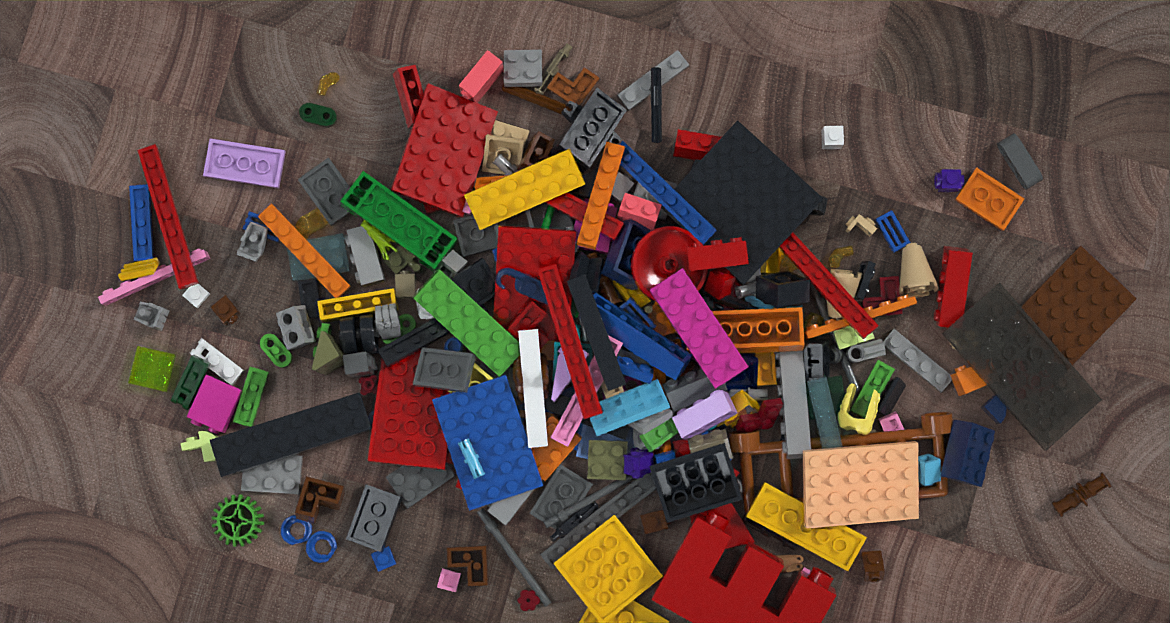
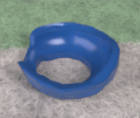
[281,515,312,545]
[306,531,337,563]

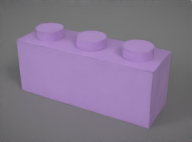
[672,390,738,441]

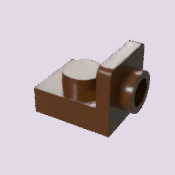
[211,295,241,325]
[640,510,670,534]

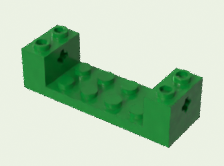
[340,171,457,273]

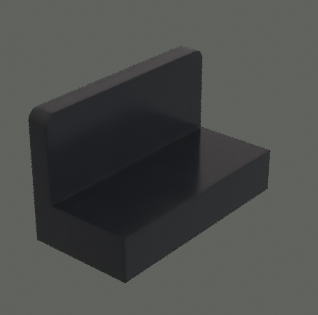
[569,251,604,293]

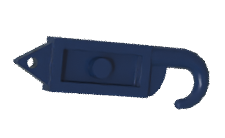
[495,268,569,305]

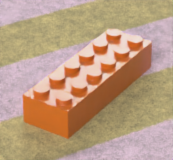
[687,307,804,354]

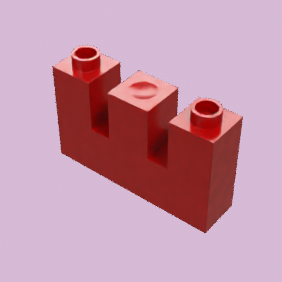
[651,509,837,623]

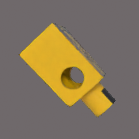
[717,390,760,431]

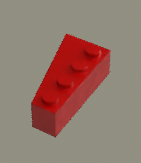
[934,246,973,329]

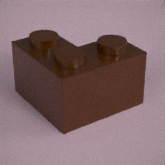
[517,131,555,170]
[295,476,345,524]
[447,546,489,586]

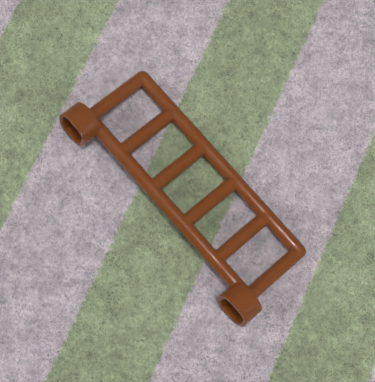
[728,412,953,513]

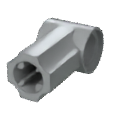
[846,339,886,363]

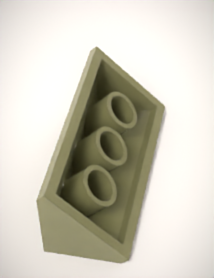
[312,331,344,375]

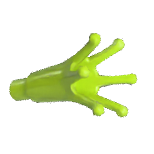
[361,220,398,260]

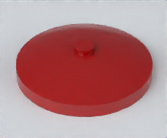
[631,226,708,302]

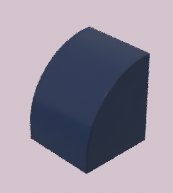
[981,394,1006,424]

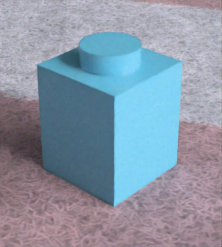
[918,453,941,486]

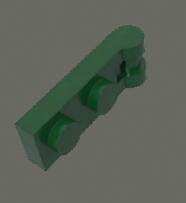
[171,355,211,411]

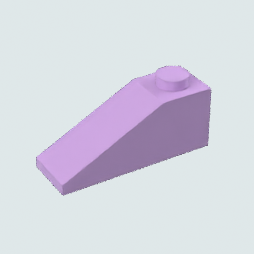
[551,347,589,402]

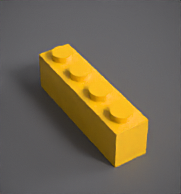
[317,288,399,323]

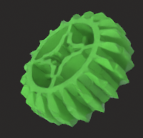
[211,494,264,547]

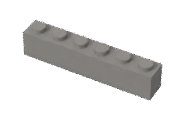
[775,351,811,459]

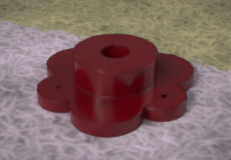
[517,590,540,611]

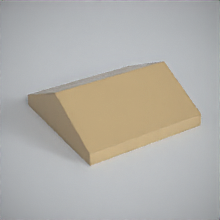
[482,134,524,175]

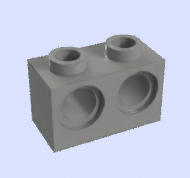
[276,305,316,350]

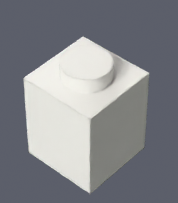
[822,126,844,149]

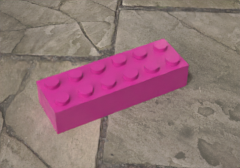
[650,268,748,389]

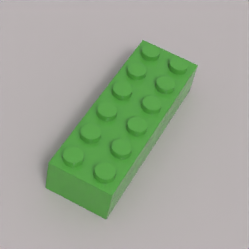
[413,268,520,377]

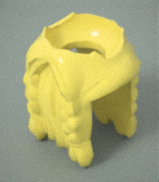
[838,383,880,436]

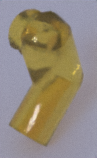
[316,72,340,96]
[829,246,854,268]

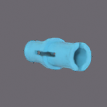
[458,438,485,479]

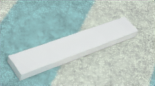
[518,329,548,448]

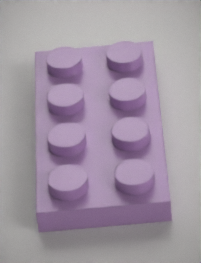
[203,139,286,189]

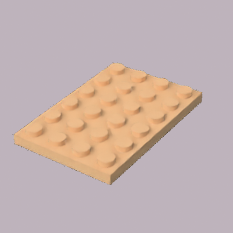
[803,441,919,528]

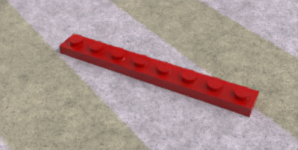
[137,144,199,290]
[779,233,879,340]
[537,264,603,419]

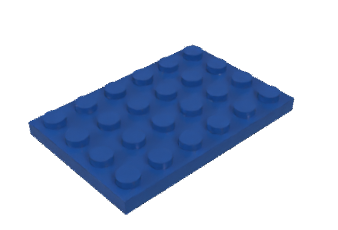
[432,375,543,511]

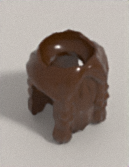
[512,353,550,402]

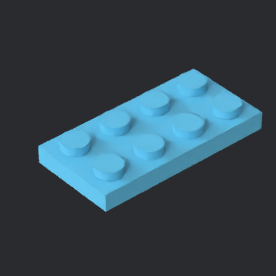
[590,379,670,436]

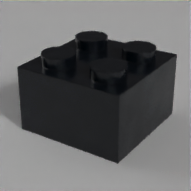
[756,271,810,308]

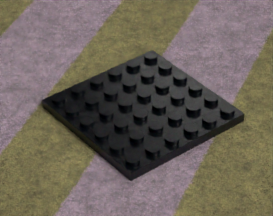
[661,120,824,284]

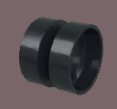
[339,314,379,355]

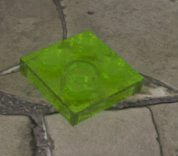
[128,346,176,392]

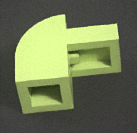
[833,326,875,350]
[181,431,218,462]

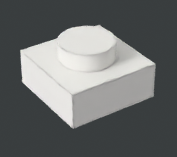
[182,284,210,308]

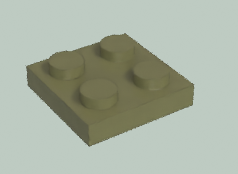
[587,440,628,480]

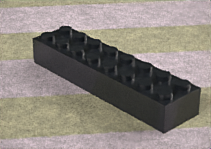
[209,392,372,479]

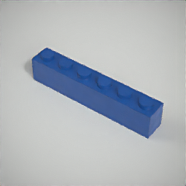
[579,293,692,380]

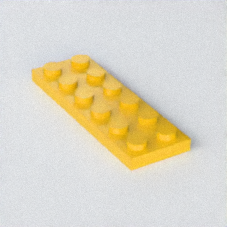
[464,148,585,230]
[746,482,867,571]

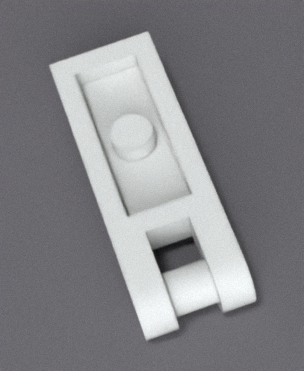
[190,338,244,386]

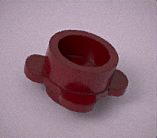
[359,375,378,395]

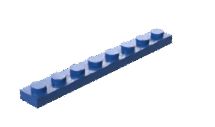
[619,141,717,245]

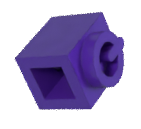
[934,169,964,192]
[624,448,654,479]

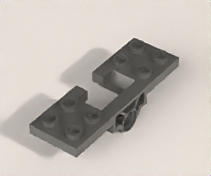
[453,203,573,257]

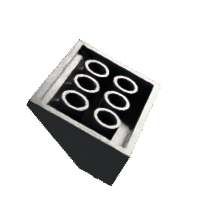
[649,443,743,523]

